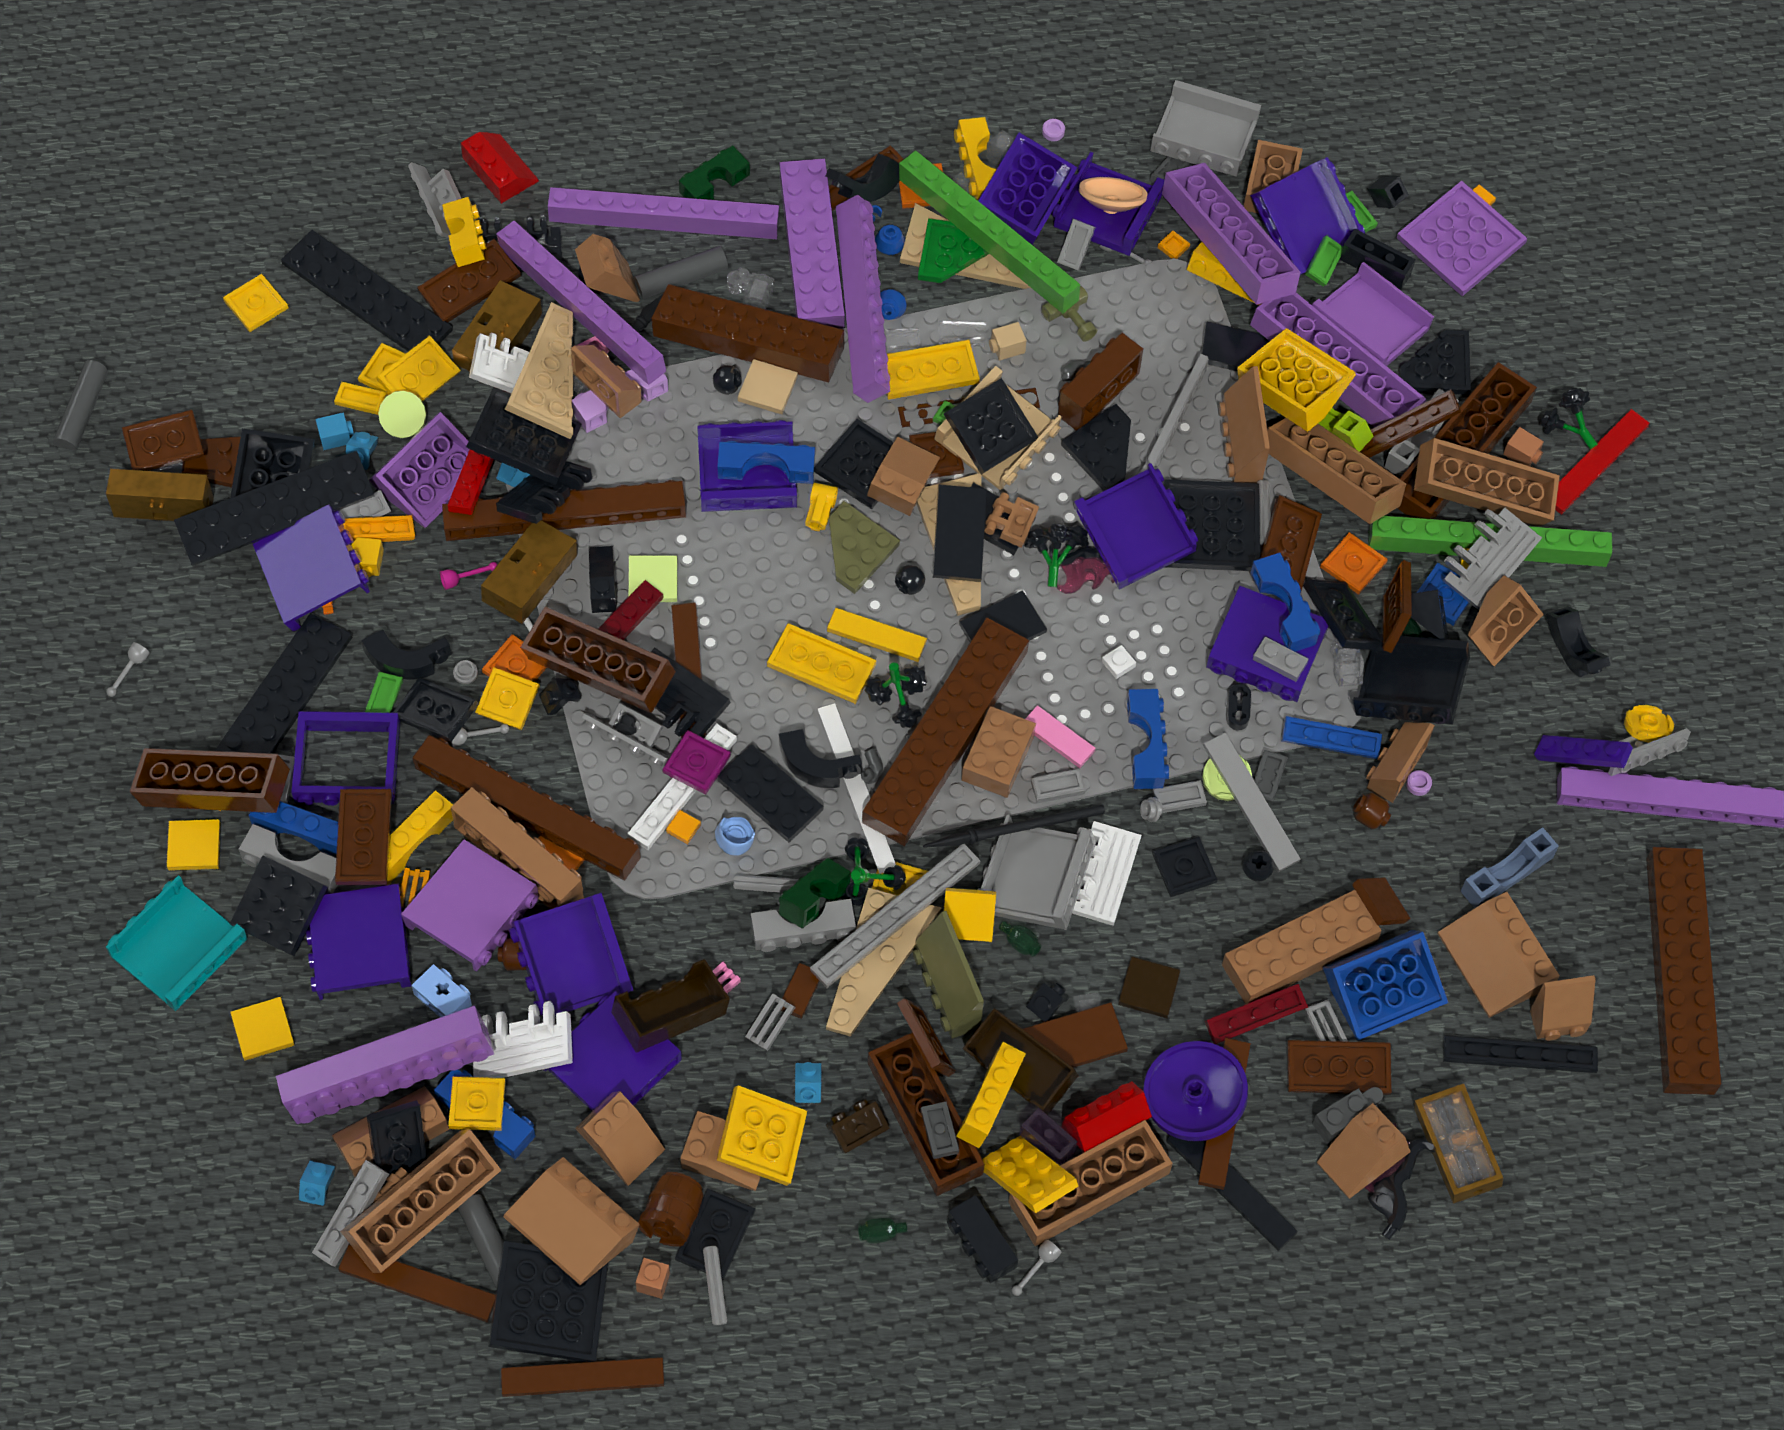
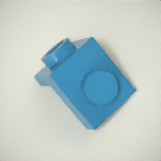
[346,432,378,470]
[496,463,530,487]
[795,1062,821,1103]
[299,1161,335,1206]

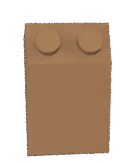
[575,234,640,302]
[867,437,940,516]
[1468,576,1544,666]
[1530,975,1595,1041]
[575,1091,665,1186]
[1317,1103,1410,1199]
[680,1111,761,1191]

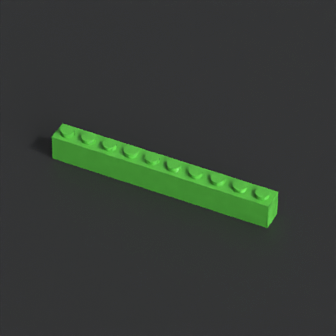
[899,150,1080,314]
[1368,516,1612,567]

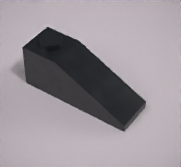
[589,546,616,613]

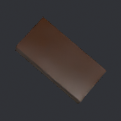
[781,963,820,1019]

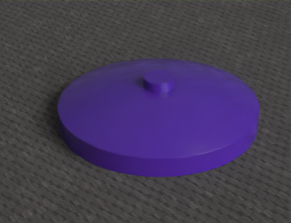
[1144,1041,1248,1141]

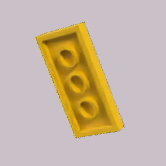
[886,340,980,400]
[767,623,877,704]
[982,1136,1079,1213]

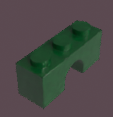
[679,145,750,200]
[779,858,851,929]

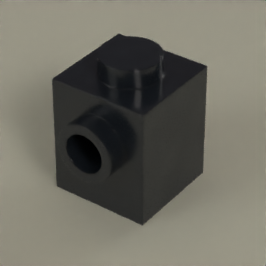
[1367,176,1409,209]

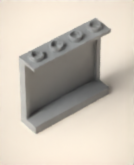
[1150,80,1261,177]
[978,815,1096,930]

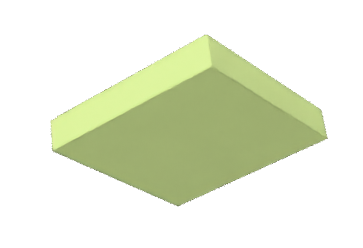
[628,555,677,602]

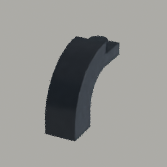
[825,153,900,202]
[1546,606,1610,677]
[361,630,452,680]
[779,729,862,788]

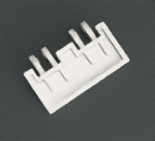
[469,333,529,393]
[1072,821,1142,926]
[473,1001,573,1078]

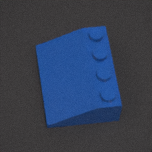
[1323,930,1448,1040]

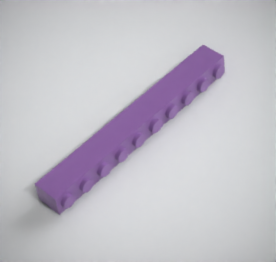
[548,187,779,239]
[836,195,890,403]
[496,221,666,385]
[1557,767,1784,828]

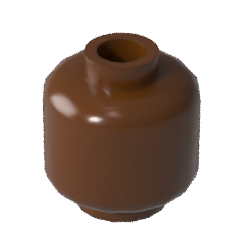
[1352,793,1391,830]
[498,938,526,971]

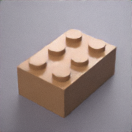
[1244,140,1303,213]
[961,706,1036,798]

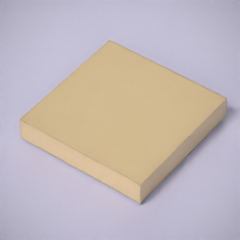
[738,359,798,414]

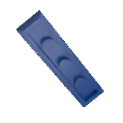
[1281,716,1382,759]

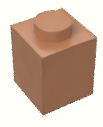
[1503,427,1544,466]
[636,1258,670,1299]

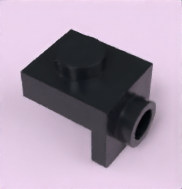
[539,678,581,715]
[1026,981,1070,1022]

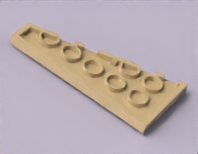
[900,203,1031,289]
[505,302,573,439]
[917,473,981,616]
[826,888,941,1036]

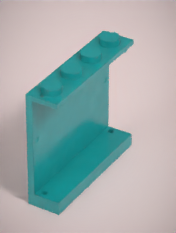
[106,875,247,1011]

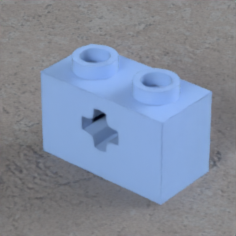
[412,964,472,1018]

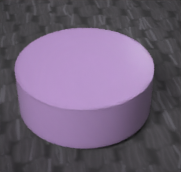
[1042,119,1065,141]
[1406,770,1432,796]

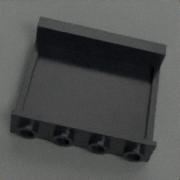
[1353,634,1470,725]

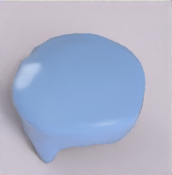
[715,817,755,856]

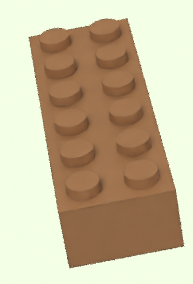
[1267,418,1406,524]
[1414,438,1560,526]
[451,787,584,909]
[1222,890,1381,1004]
[1008,1120,1173,1246]
[340,1129,501,1273]

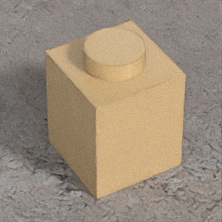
[989,322,1027,361]

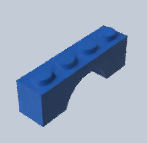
[718,441,815,484]
[1250,553,1320,652]
[1127,689,1169,789]
[249,801,338,857]
[434,1070,535,1159]

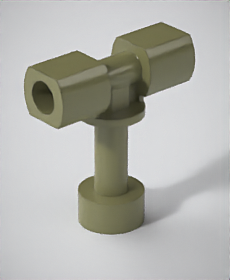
[1041,286,1098,342]

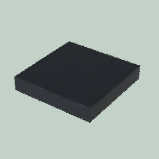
[1152,837,1218,897]

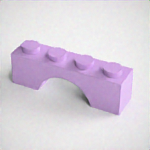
[572,369,668,433]

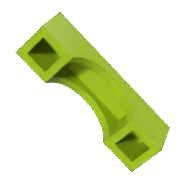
[1318,408,1374,452]

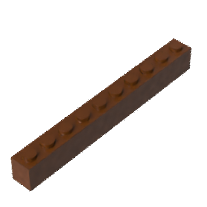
[442,480,686,541]
[413,735,641,881]

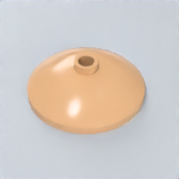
[1079,177,1148,214]

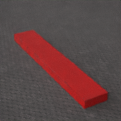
[1555,409,1650,515]

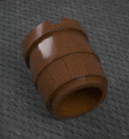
[638,1172,703,1247]

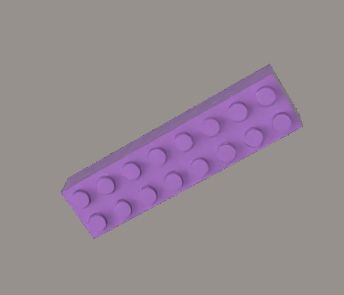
[780,159,845,329]
[1162,163,1301,305]
[1250,293,1427,428]
[276,1006,494,1124]

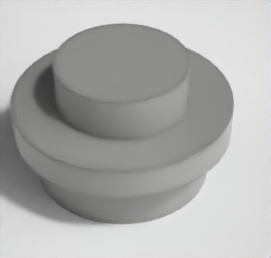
[453,660,478,684]
[1140,797,1162,822]

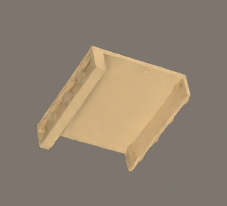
[934,366,1062,490]

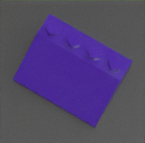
[978,132,1078,245]

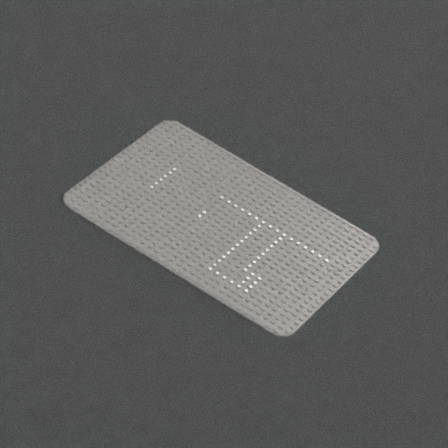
[500,258,1362,899]

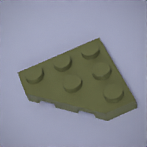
[829,501,900,594]

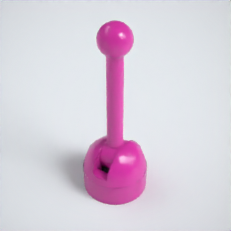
[440,562,498,590]

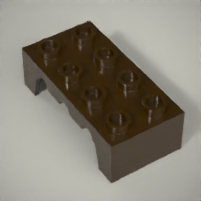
[611,959,730,1053]
[962,1008,1079,1116]

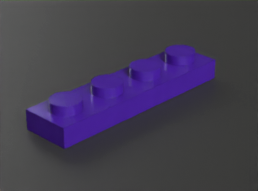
[1534,735,1633,768]

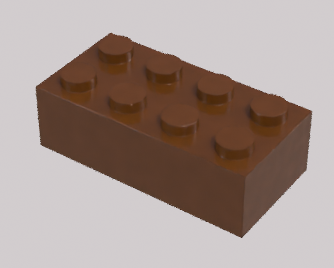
[1058,333,1144,431]

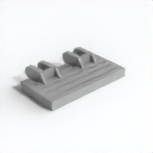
[1443,508,1542,610]

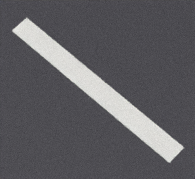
[818,703,896,874]

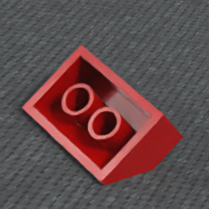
[461,132,539,204]
[1061,1081,1152,1152]

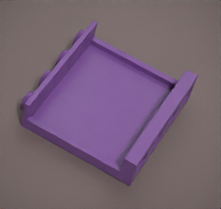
[1312,262,1434,366]
[401,839,539,972]

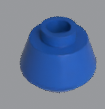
[875,225,905,255]
[880,289,907,320]

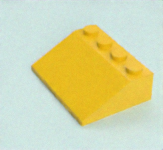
[1237,328,1356,432]

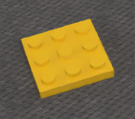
[717,1085,807,1186]

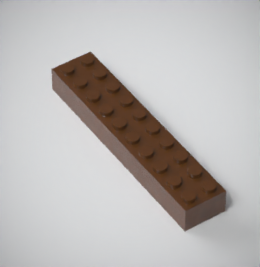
[862,618,1029,847]
[1646,847,1721,1095]

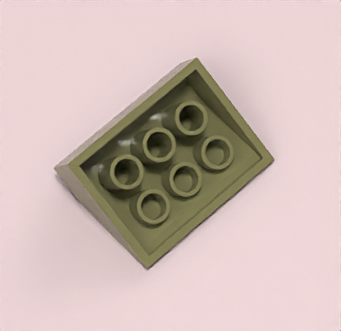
[912,911,984,1038]

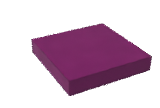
[663,730,731,795]

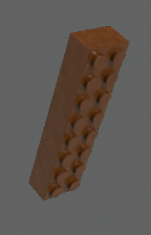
[652,284,844,383]
[1397,362,1537,519]

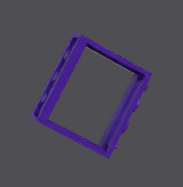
[292,711,400,806]

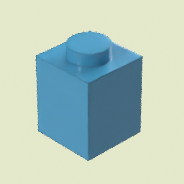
[316,412,354,450]

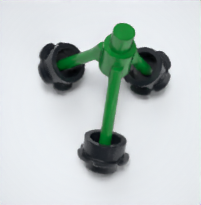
[843,837,906,906]

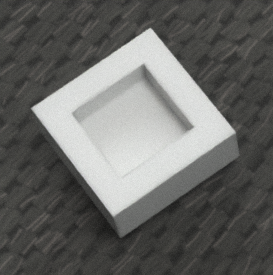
[1101,645,1136,679]

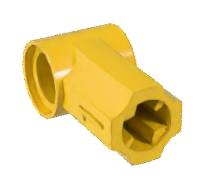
[805,482,838,531]

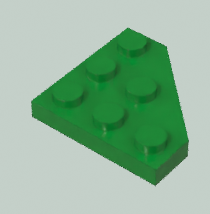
[918,218,989,283]

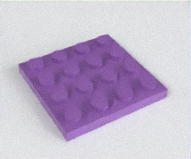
[1397,181,1527,296]

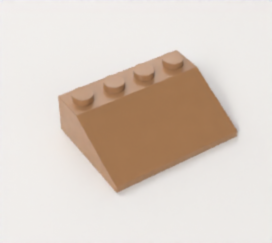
[1219,366,1270,483]
[1437,892,1560,1018]
[504,1157,640,1285]

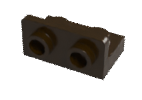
[826,1098,890,1154]

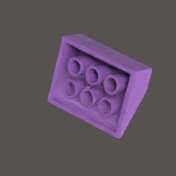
[369,412,470,528]

